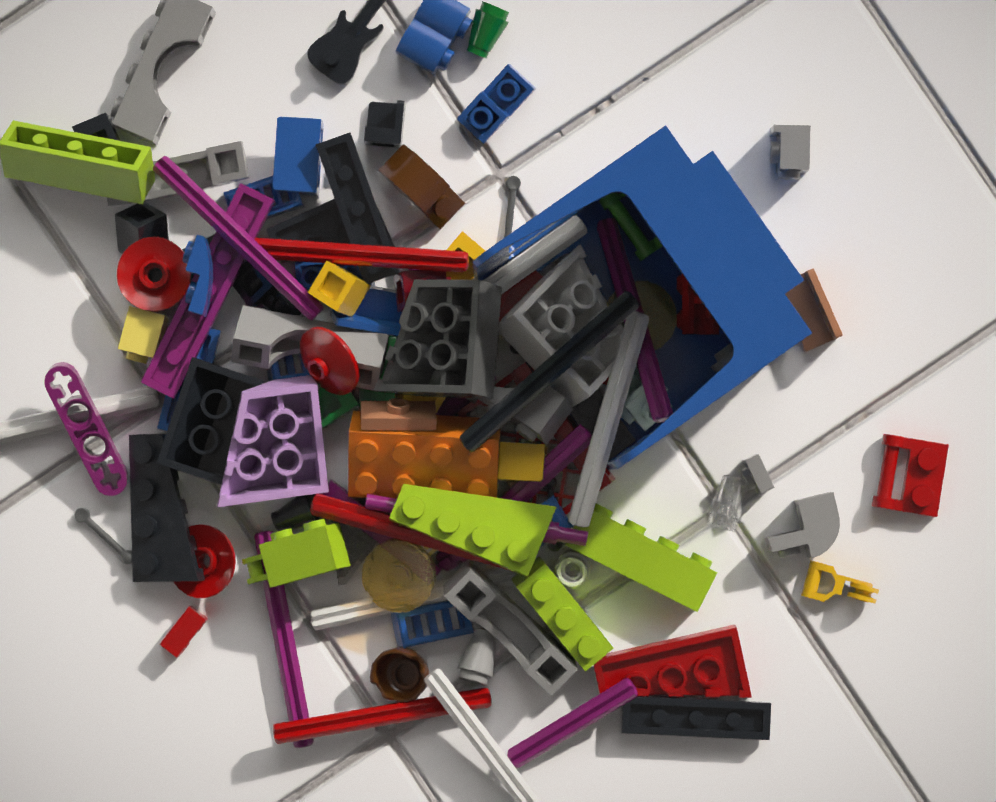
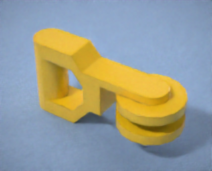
[801,560,879,604]

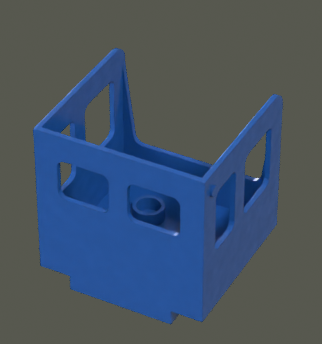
[472,125,812,470]

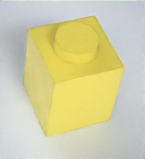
[118,306,169,364]

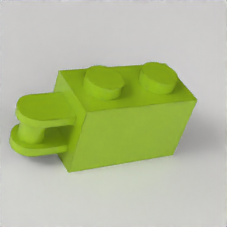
[242,519,351,588]

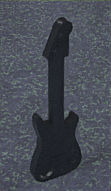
[307,0,386,85]

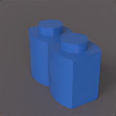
[395,0,473,76]

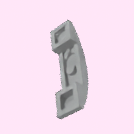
[107,141,249,206]

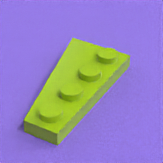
[389,484,557,577]

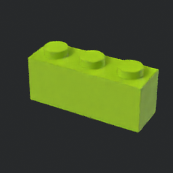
[511,556,614,672]

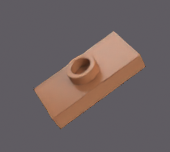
[360,398,437,431]

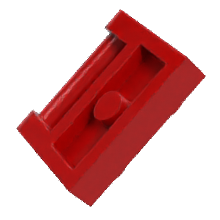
[871,434,949,517]

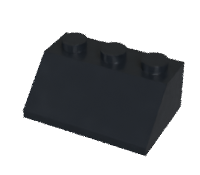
[157,357,266,485]

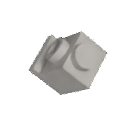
[770,124,811,180]

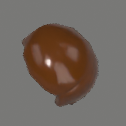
[370,646,429,703]

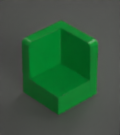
[318,387,360,429]

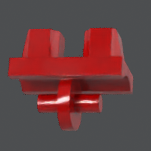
[677,274,719,335]

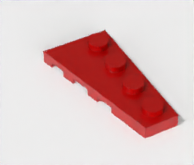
[593,624,752,698]

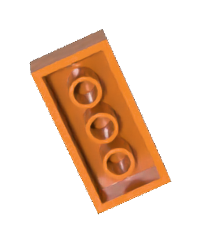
[348,410,501,499]

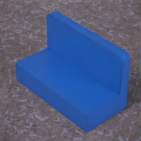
[273,116,324,197]
[330,285,402,336]

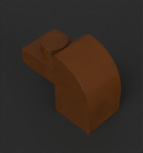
[378,144,465,229]

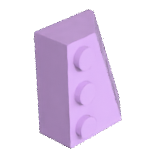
[217,375,329,507]

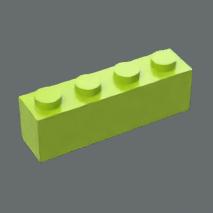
[0,120,155,204]
[564,503,718,612]

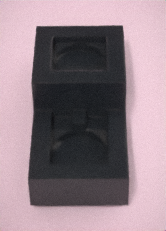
[233,261,304,317]

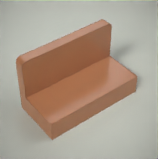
[785,268,843,353]

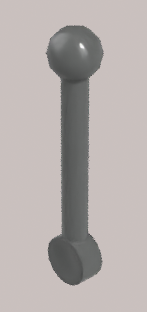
[504,176,521,238]
[74,508,132,565]

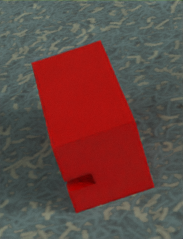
[159,605,208,658]

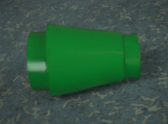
[467,1,510,59]

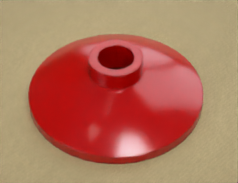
[117,237,191,311]
[300,327,359,395]
[174,524,236,598]

